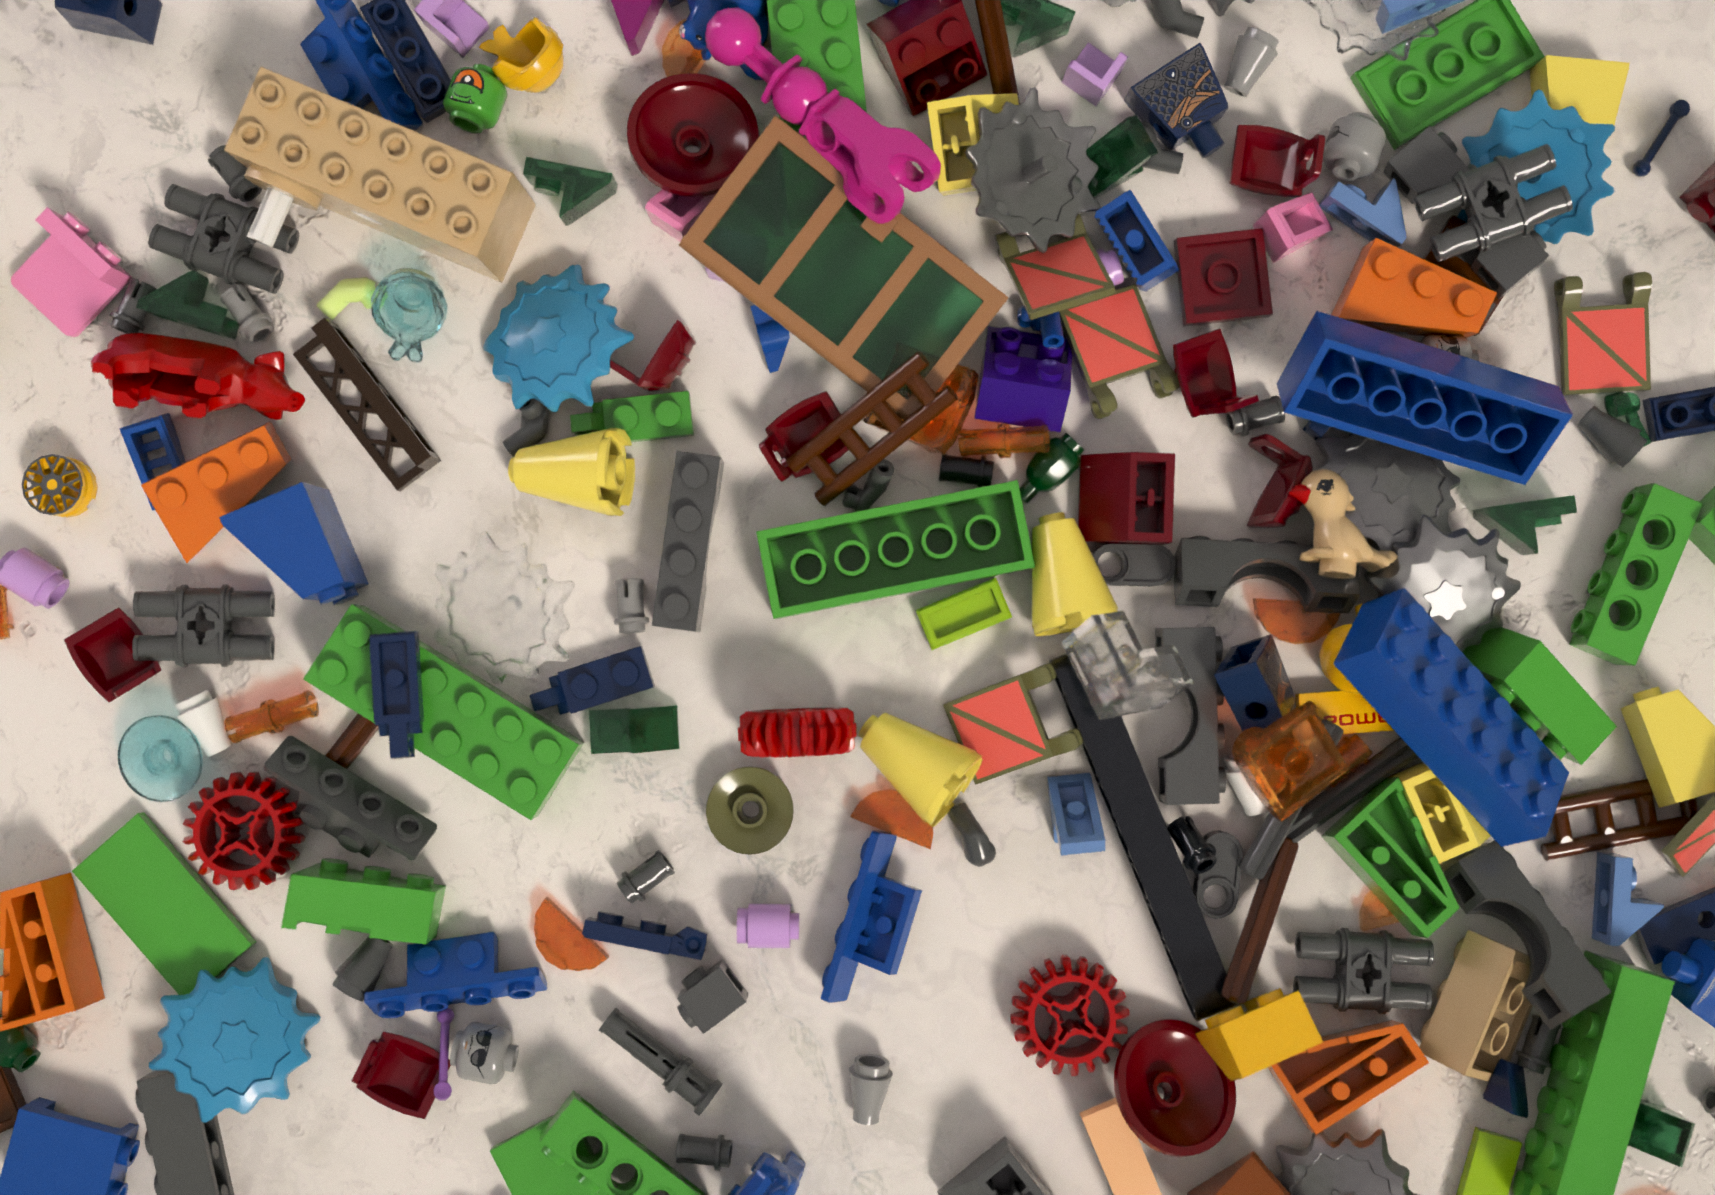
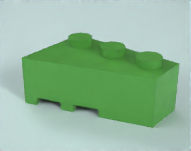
[1462,627,1617,765]
[1321,777,1460,938]
[281,858,446,944]

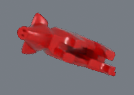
[91,333,305,420]

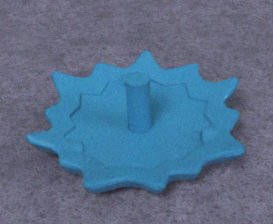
[1457,89,1615,244]
[483,264,634,412]
[149,957,321,1123]

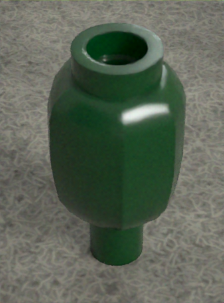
[1019,433,1084,504]
[0,1014,41,1072]

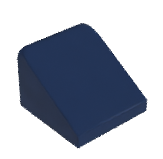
[1483,1058,1528,1118]

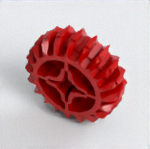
[738,707,857,758]
[182,772,306,890]
[1010,955,1130,1076]

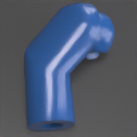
[1017,305,1064,348]

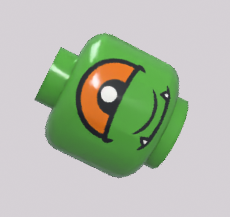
[443,64,508,134]

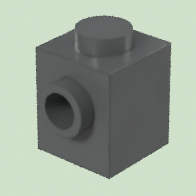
[677,959,749,1034]

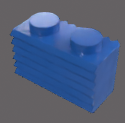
[1095,190,1179,292]

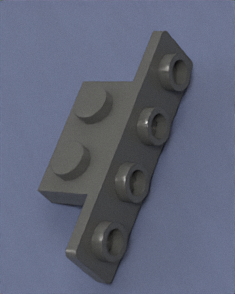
[264,736,437,860]

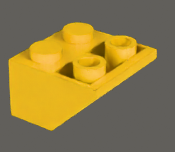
[1195,988,1323,1081]

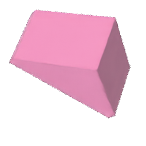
[645,189,716,242]
[1253,192,1333,263]

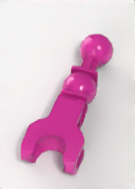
[705,7,941,224]

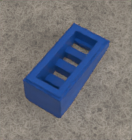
[119,413,186,511]

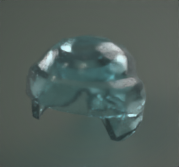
[371,268,448,363]

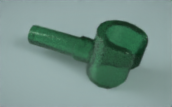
[1604,392,1652,447]

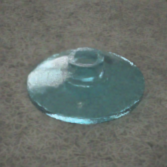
[118,715,203,802]

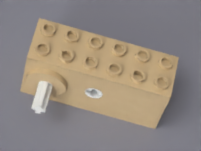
[224,66,536,283]

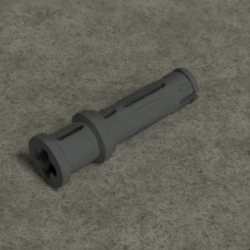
[599,1008,723,1116]

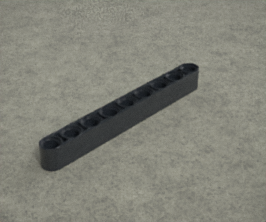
[1049,644,1238,1022]

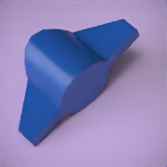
[750,305,790,373]

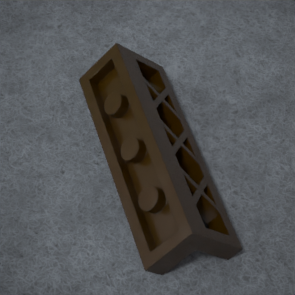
[293,317,441,492]

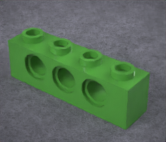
[1569,483,1703,666]
[540,1090,707,1195]

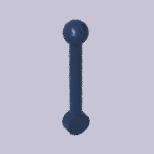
[1632,100,1690,177]

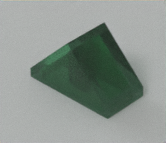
[1628,1099,1695,1167]

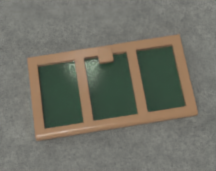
[679,115,1009,420]

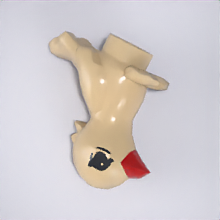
[1288,469,1398,579]

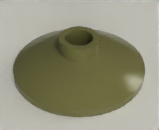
[706,767,794,855]

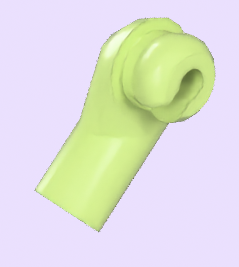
[316,277,383,320]

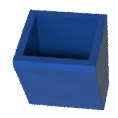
[219,482,369,605]

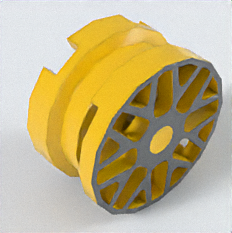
[21,454,98,518]

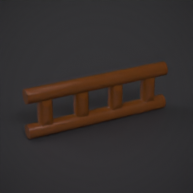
[786,351,958,506]
[1541,779,1700,861]

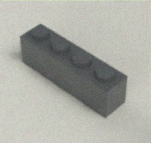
[135,1070,234,1195]

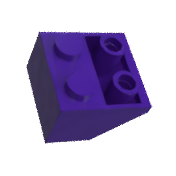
[974,326,1072,432]

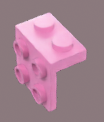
[11,207,133,337]

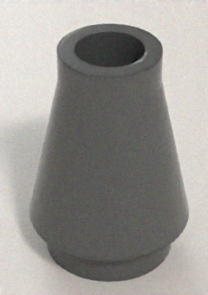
[1576,406,1647,467]
[332,935,393,1002]

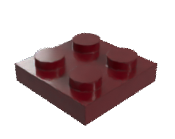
[1174,228,1273,327]

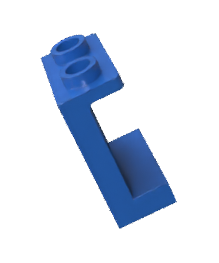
[0,1097,140,1195]

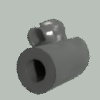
[1151,0,1204,38]
[1127,121,1183,174]
[502,399,549,457]
[842,459,894,512]
[948,803,996,867]

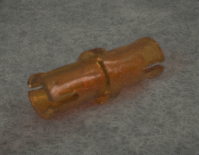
[958,423,1050,458]
[224,690,319,743]

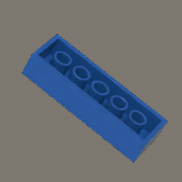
[1276,310,1573,485]
[1333,588,1569,847]

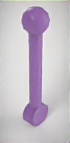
[434,1008,454,1101]

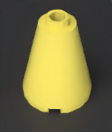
[508,428,635,516]
[1032,512,1119,637]
[858,713,983,827]

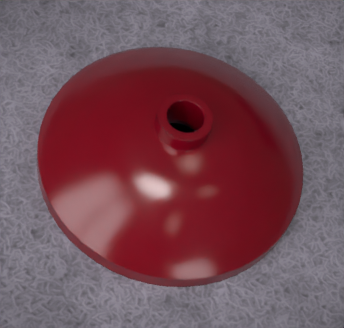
[627,73,759,197]
[1114,1019,1236,1157]

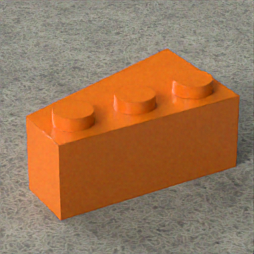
[1331,238,1497,338]
[141,421,292,563]
[0,872,105,1032]
[1268,1020,1429,1135]

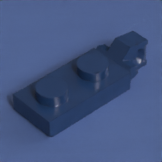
[369,631,424,759]
[529,646,655,715]
[582,911,708,960]

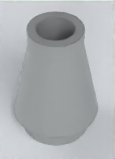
[1224,27,1279,97]
[849,1054,893,1125]

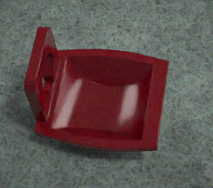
[1229,125,1325,197]
[610,320,696,391]
[1173,329,1259,418]
[759,391,849,482]
[1246,434,1313,528]
[64,607,162,702]
[352,1032,451,1119]

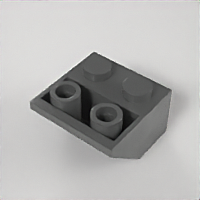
[937,1136,1052,1195]

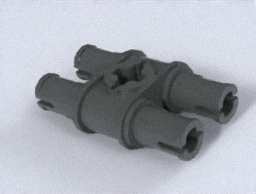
[1413,144,1573,262]
[148,184,299,294]
[132,585,275,667]
[1293,928,1434,1014]

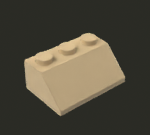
[1419,930,1533,1082]

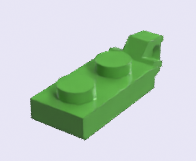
[570,391,694,442]

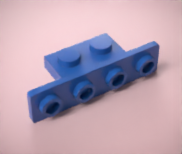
[300,0,423,130]
[821,830,922,1003]
[364,932,547,1018]

